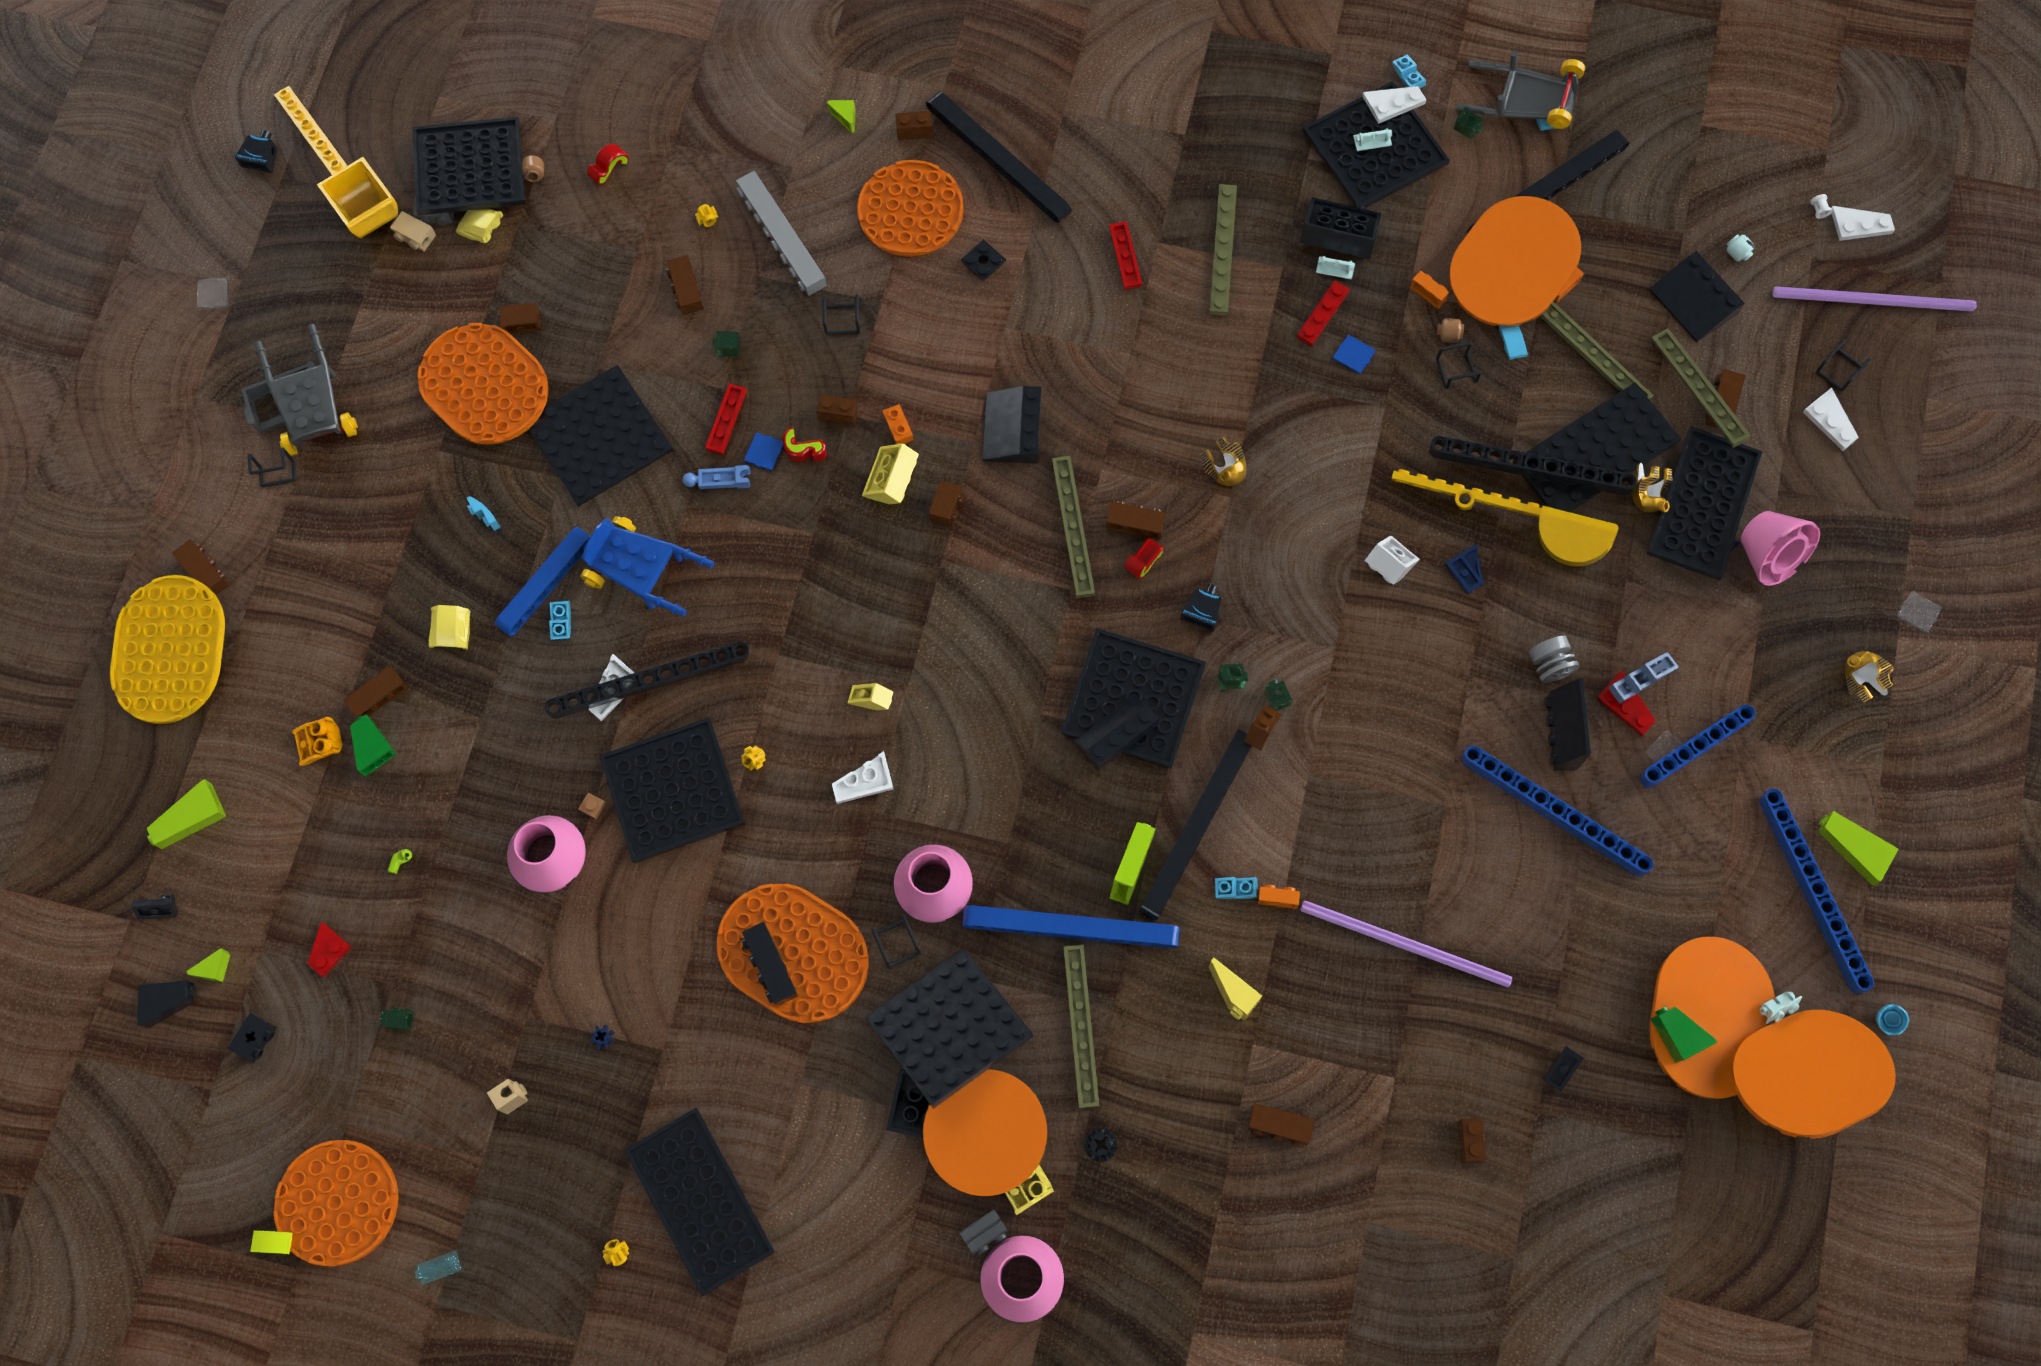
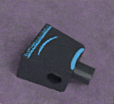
[235,130,277,173]
[1180,584,1222,632]

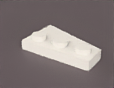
[1362,86,1426,124]
[1831,206,1895,241]
[1803,388,1859,451]
[588,654,635,722]
[832,751,893,804]

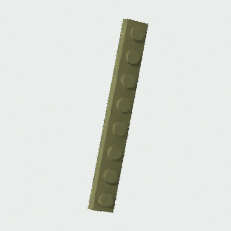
[1210,184,1237,316]
[1540,302,1654,400]
[1652,328,1751,448]
[1052,456,1095,598]
[1064,945,1099,1109]

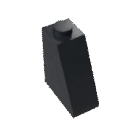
[137,980,196,1028]

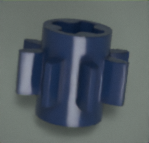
[590,1025,615,1051]

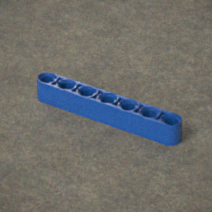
[495,527,590,637]
[1640,704,1756,788]

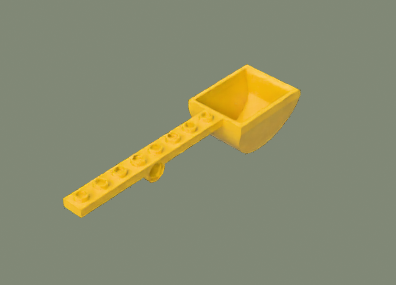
[274,86,398,238]
[1392,469,1618,567]

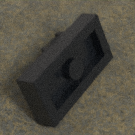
[131,894,179,920]
[1543,1046,1584,1092]

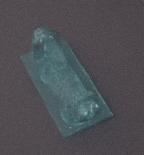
[415,1250,462,1285]

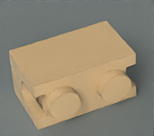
[390,211,436,251]
[487,1079,528,1114]

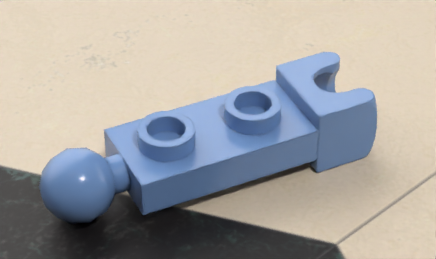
[682,465,751,489]

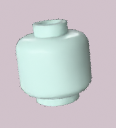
[1726,234,1755,262]

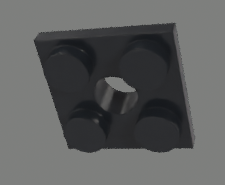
[961,239,1006,281]

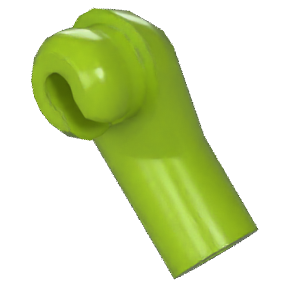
[387,849,412,874]

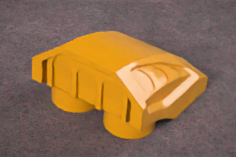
[292,717,343,766]

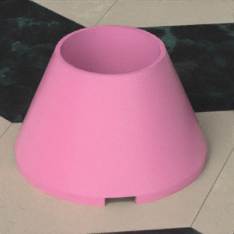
[1741,511,1820,586]
[507,815,586,892]
[894,845,973,923]
[980,1236,1064,1322]

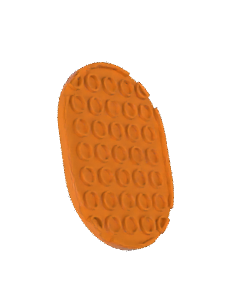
[1449,196,1581,327]
[417,323,548,444]
[716,883,869,1023]
[1650,937,1775,1099]
[1732,1010,1896,1139]

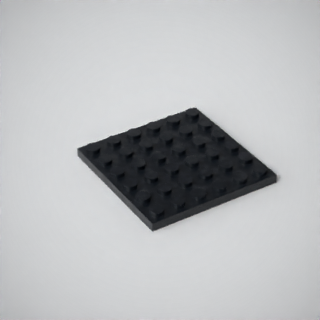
[1302,81,1450,211]
[412,117,526,215]
[529,365,674,507]
[1061,628,1206,769]
[599,717,745,863]
[865,948,1034,1109]

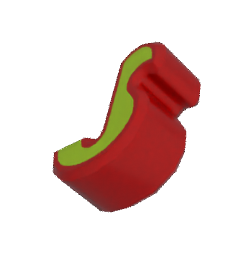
[587,144,629,185]
[783,427,827,462]
[1125,539,1164,579]

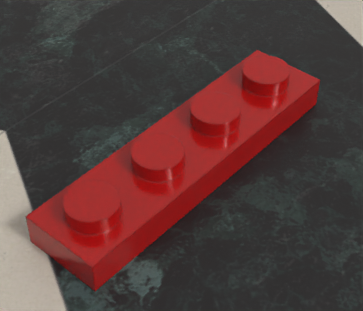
[1109,221,1142,290]
[1296,280,1350,347]
[705,383,747,455]

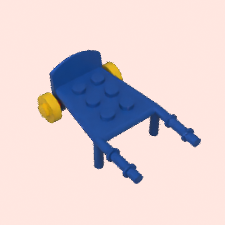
[580,516,714,617]

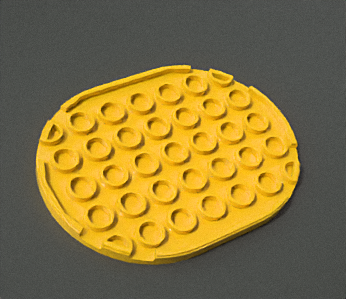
[110,575,225,724]

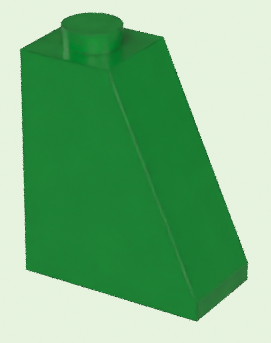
[350,714,397,777]
[1650,1006,1717,1063]

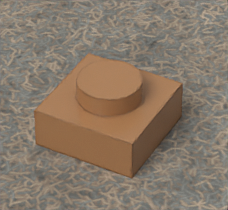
[578,793,606,819]

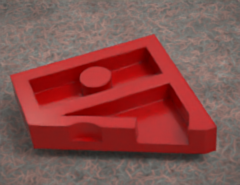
[307,922,352,977]

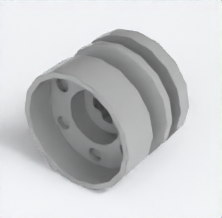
[1528,636,1580,683]

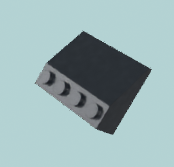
[1300,197,1381,259]
[1649,251,1745,342]
[983,386,1042,463]
[1544,678,1591,771]
[886,1069,930,1138]

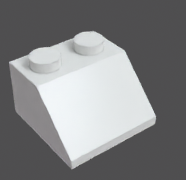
[1365,536,1420,585]

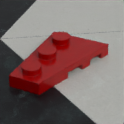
[1596,670,1656,736]

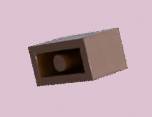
[895,111,933,141]
[500,302,541,334]
[816,394,858,426]
[929,480,965,526]
[1244,706,1282,751]
[1458,1118,1487,1163]

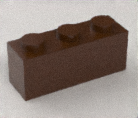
[666,255,704,315]
[1705,369,1746,428]
[1106,501,1166,540]
[172,539,228,595]
[343,665,409,718]
[1247,1103,1315,1148]

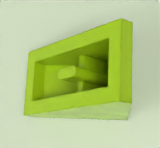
[827,100,856,133]
[186,948,230,982]

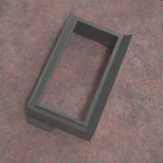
[241,361,315,434]

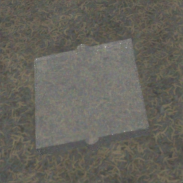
[197,277,229,310]
[1897,590,1942,633]
[1644,729,1686,770]

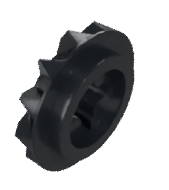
[1084,1128,1117,1162]

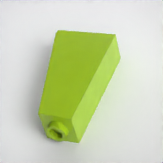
[147,779,226,849]
[1818,811,1898,886]
[1110,822,1155,905]

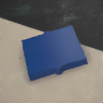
[1333,334,1376,374]
[744,433,784,471]

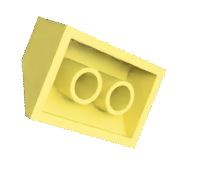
[862,443,919,504]

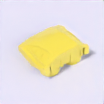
[456,208,503,243]
[429,605,470,650]
[1005,1165,1054,1215]

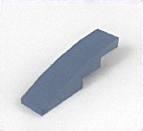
[1608,652,1679,704]

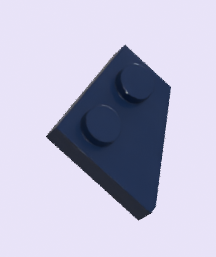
[1445,544,1484,595]

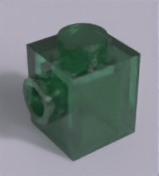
[712,331,741,357]

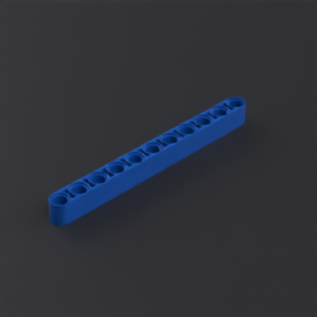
[1461,745,1654,876]
[1759,788,1874,994]
[962,905,1180,948]

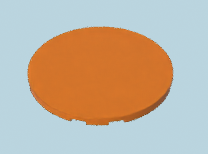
[857,160,964,257]
[923,1069,1047,1196]
[273,1140,398,1267]

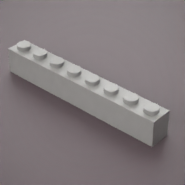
[736,170,827,296]

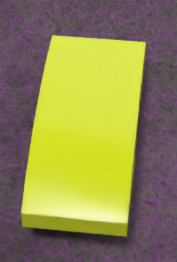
[250,1231,293,1254]

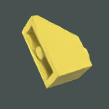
[848,683,893,710]

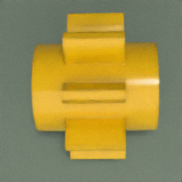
[695,204,718,227]
[741,746,766,770]
[602,1239,629,1266]

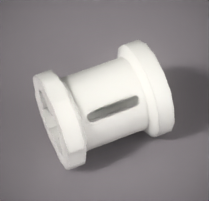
[1810,194,1832,219]

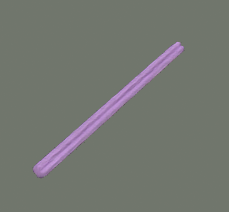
[1772,286,1977,311]
[1301,901,1512,987]

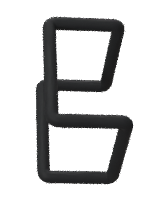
[823,294,861,335]
[1816,339,1871,391]
[1436,342,1482,389]
[247,448,297,487]
[871,915,921,968]

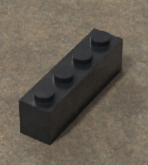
[741,921,798,1007]

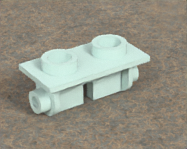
[1353,128,1392,151]
[1316,256,1355,279]
[1759,992,1802,1025]

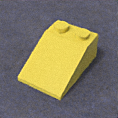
[1209,957,1262,1021]

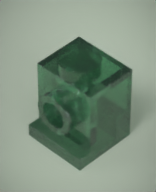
[1454,107,1484,139]
[1217,664,1248,692]
[1264,679,1293,711]
[380,1007,415,1032]

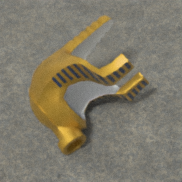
[1201,437,1246,486]
[1633,463,1673,512]
[1845,651,1894,702]

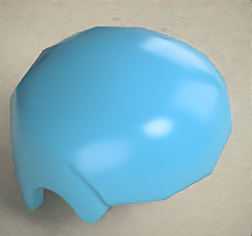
[1876,1004,1909,1035]

